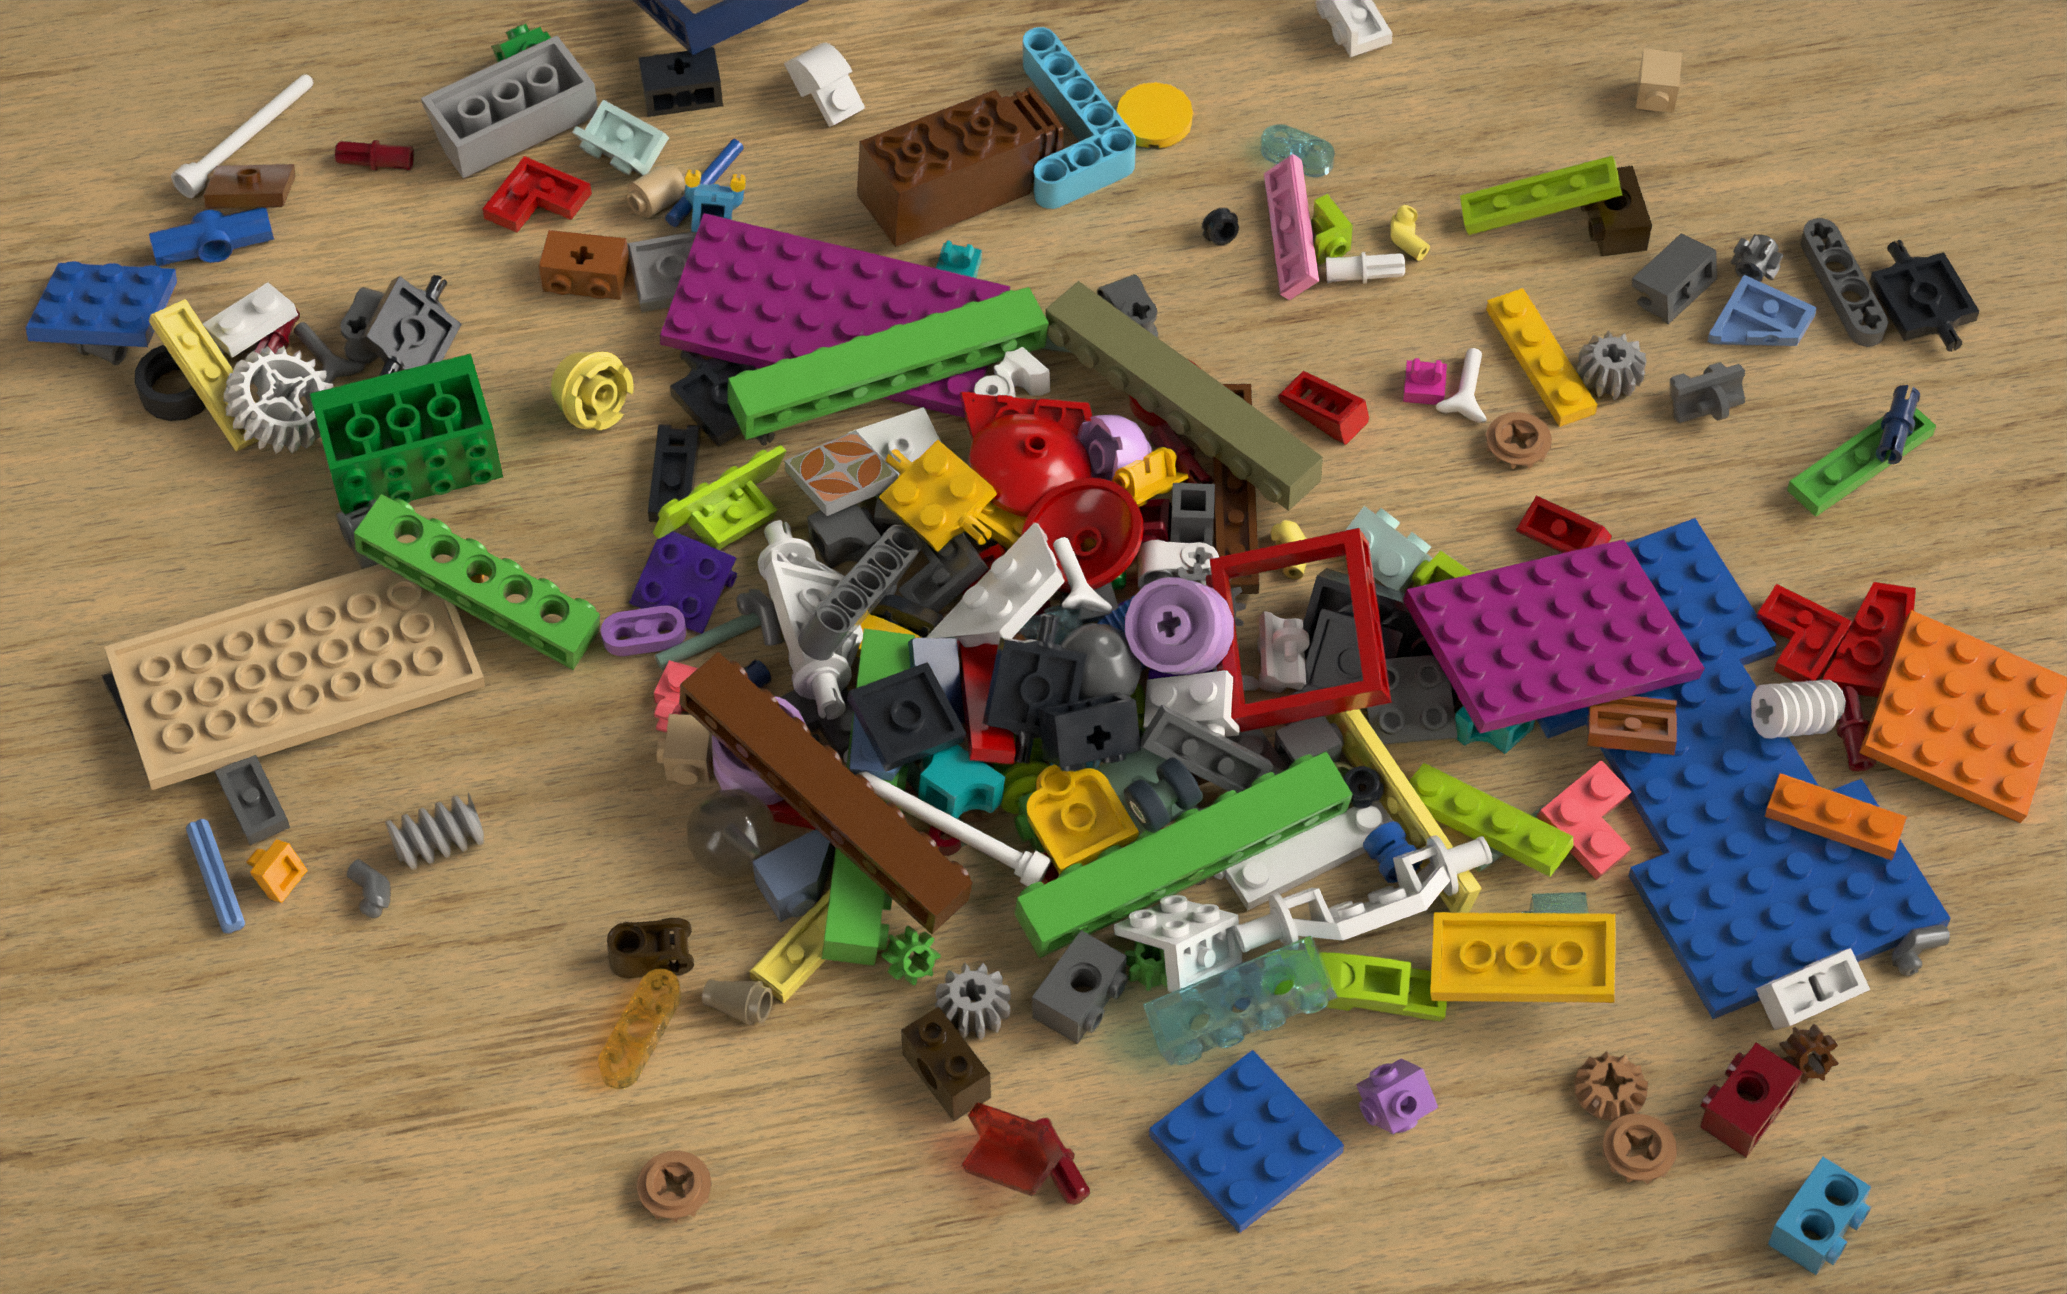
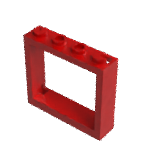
[1206,528,1391,732]

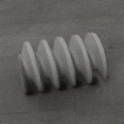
[385,792,484,870]

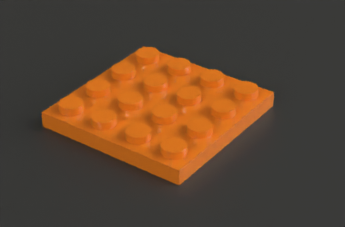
[1859,610,2067,823]

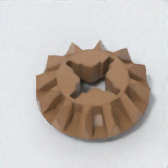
[1486,412,1552,470]
[1574,1051,1648,1121]
[1603,1114,1677,1185]
[637,1151,712,1223]

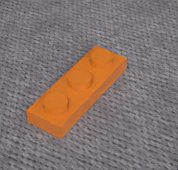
[1764,773,1907,860]

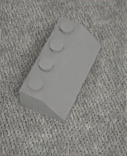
[421,36,598,178]

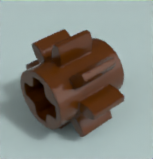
[1779,1024,1839,1084]

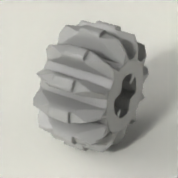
[1577,330,1647,401]
[935,962,1011,1041]

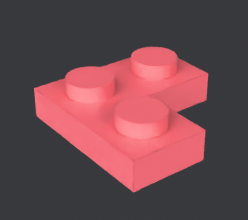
[1536,760,1631,880]

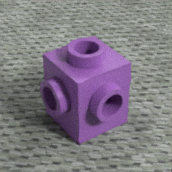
[1356,1058,1439,1134]

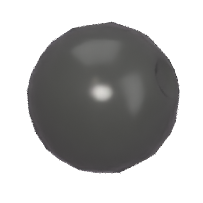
[1059,623,1142,700]

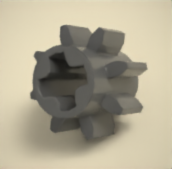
[1730,234,1783,282]

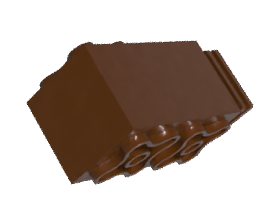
[857,86,1064,247]

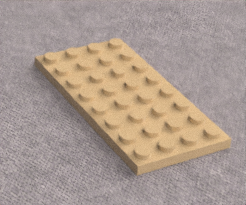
[104,557,485,790]

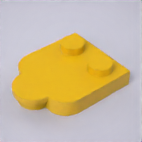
[1027,765,1139,874]

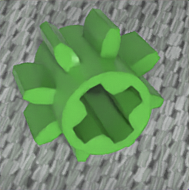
[881,926,941,985]
[1125,941,1168,991]

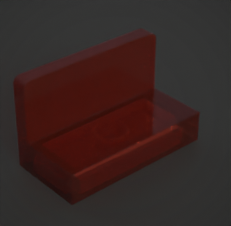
[962,1102,1064,1196]

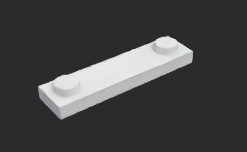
[1225,800,1393,910]

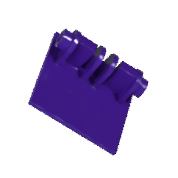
[629,531,737,634]

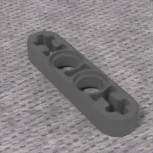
[1800,218,1888,347]

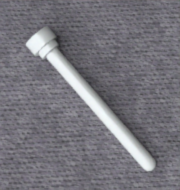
[171,75,313,198]
[859,771,1052,886]

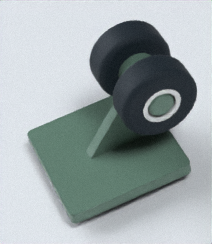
[1096,746,1203,843]

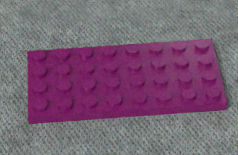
[660,213,1011,418]

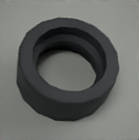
[134,344,206,421]

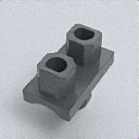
[1669,362,1745,423]

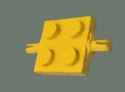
[879,439,997,552]

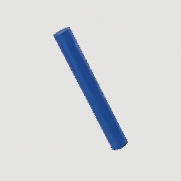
[665,139,744,227]

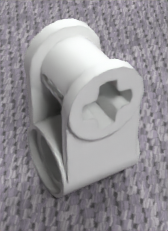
[1137,540,1219,590]

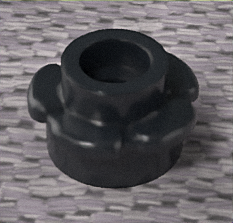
[1202,207,1239,245]
[1343,766,1384,808]

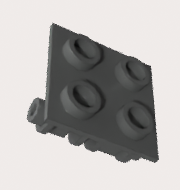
[1367,655,1457,745]

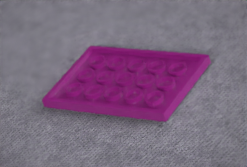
[1403,539,1705,733]

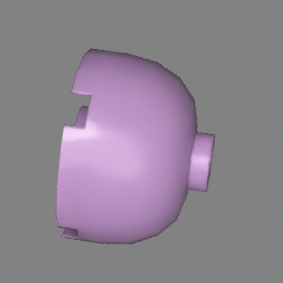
[1077,415,1152,481]

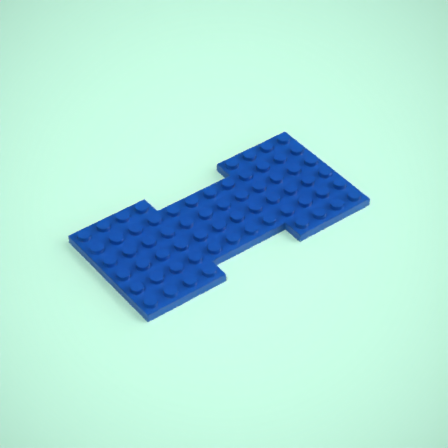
[1536,518,1951,1019]

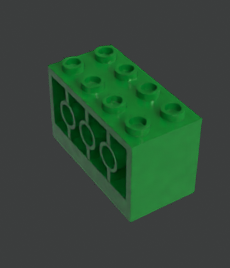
[309,353,503,514]

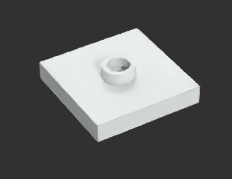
[848,407,941,498]

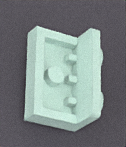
[572,100,669,175]
[1345,506,1433,592]

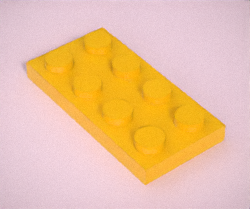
[1430,912,1616,1003]

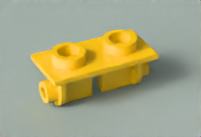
[1112,447,1188,507]

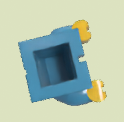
[685,169,746,232]

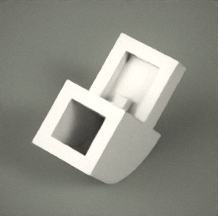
[784,42,865,127]

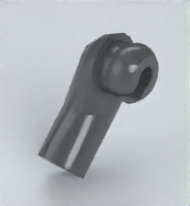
[736,589,785,646]
[346,859,391,918]
[1892,924,1950,976]

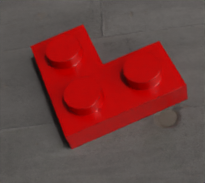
[483,156,592,233]
[1756,584,1852,682]

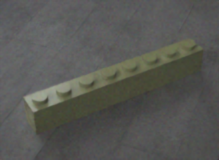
[1045,281,1323,511]

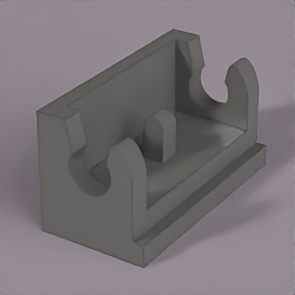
[1632,233,1717,324]

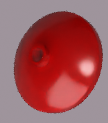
[968,414,1091,517]
[1021,478,1144,593]

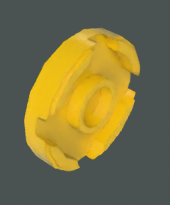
[1116,82,1193,148]

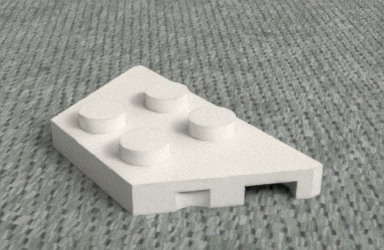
[926,522,1065,647]

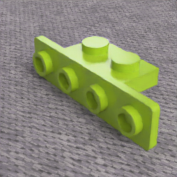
[653,445,787,550]

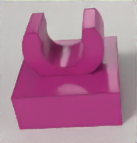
[1403,358,1447,405]

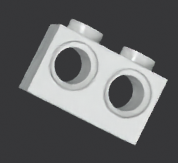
[1756,948,1870,1030]

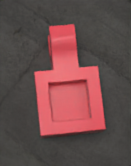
[654,660,698,732]

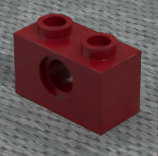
[1700,1042,1803,1158]

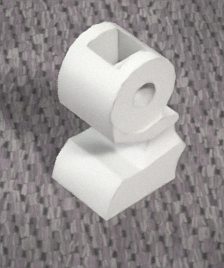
[974,347,1050,397]

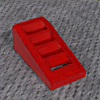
[1278,370,1369,445]

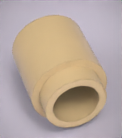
[627,165,686,218]

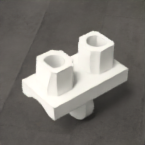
[1257,611,1309,693]

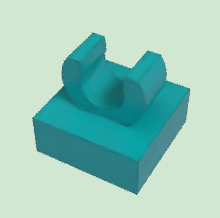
[936,240,982,278]

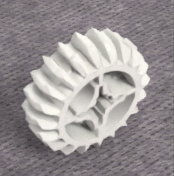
[223,346,333,454]

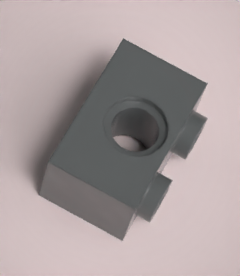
[1032,930,1129,1044]

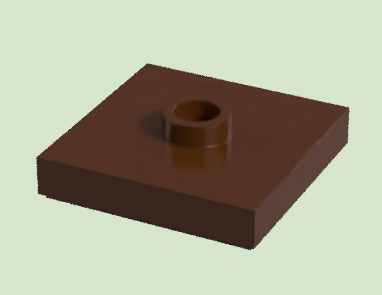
[203,164,296,209]

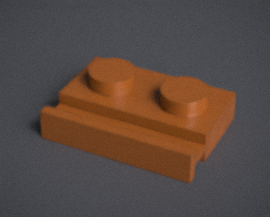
[1587,696,1677,755]

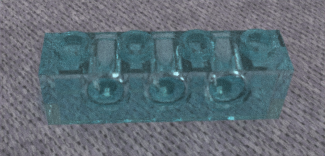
[1143,936,1338,1065]

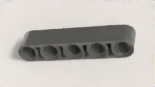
[798,524,922,661]

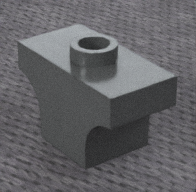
[1171,483,1215,563]
[807,504,881,569]

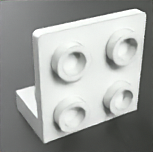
[1114,895,1242,995]

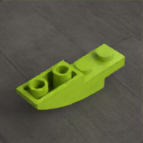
[1262,951,1447,1022]

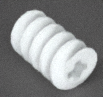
[1751,680,1846,738]

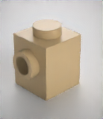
[1636,48,1682,113]
[657,714,713,785]

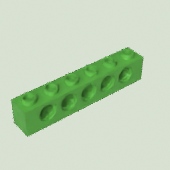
[354,494,600,670]

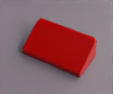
[1515,495,1612,553]

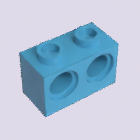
[1768,1156,1871,1275]

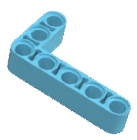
[1023,27,1136,209]

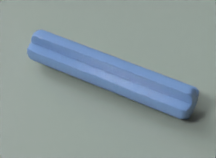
[186,819,245,934]

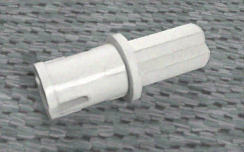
[1326,252,1405,284]

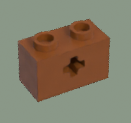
[539,230,630,300]

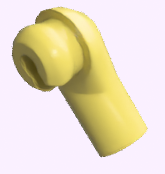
[1390,205,1430,261]
[1271,520,1307,579]

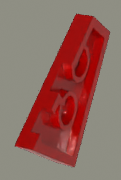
[959,391,1093,450]
[1822,582,1916,698]

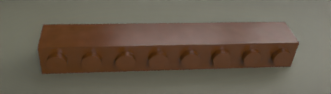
[679,652,973,935]

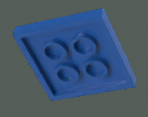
[26,261,177,347]
[1149,1050,1344,1234]

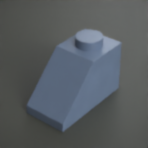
[752,829,836,923]

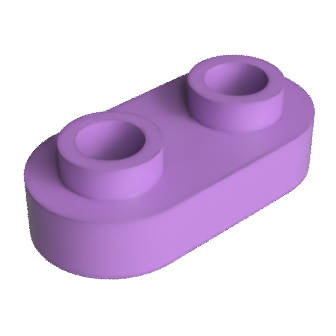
[601,606,686,656]

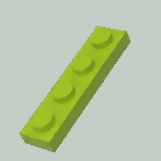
[1460,155,1622,235]
[1409,763,1573,877]

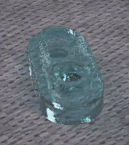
[1260,124,1335,177]

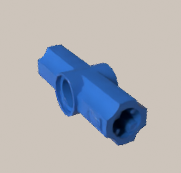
[149,208,274,266]

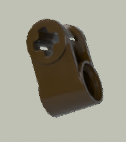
[607,918,694,979]

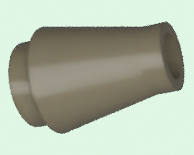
[702,979,773,1025]

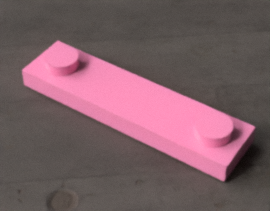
[1264,154,1319,300]

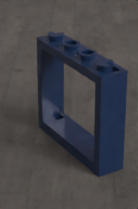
[633,0,809,55]

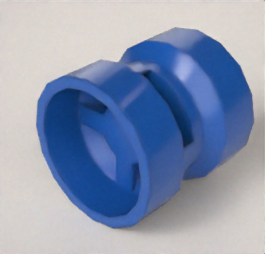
[1363,821,1423,883]

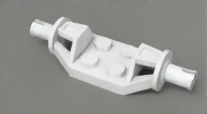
[757,520,863,720]
[1234,835,1492,953]

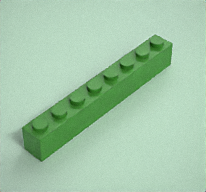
[728,287,1049,440]
[822,629,915,966]
[1015,751,1353,959]

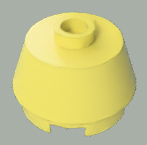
[551,352,634,430]

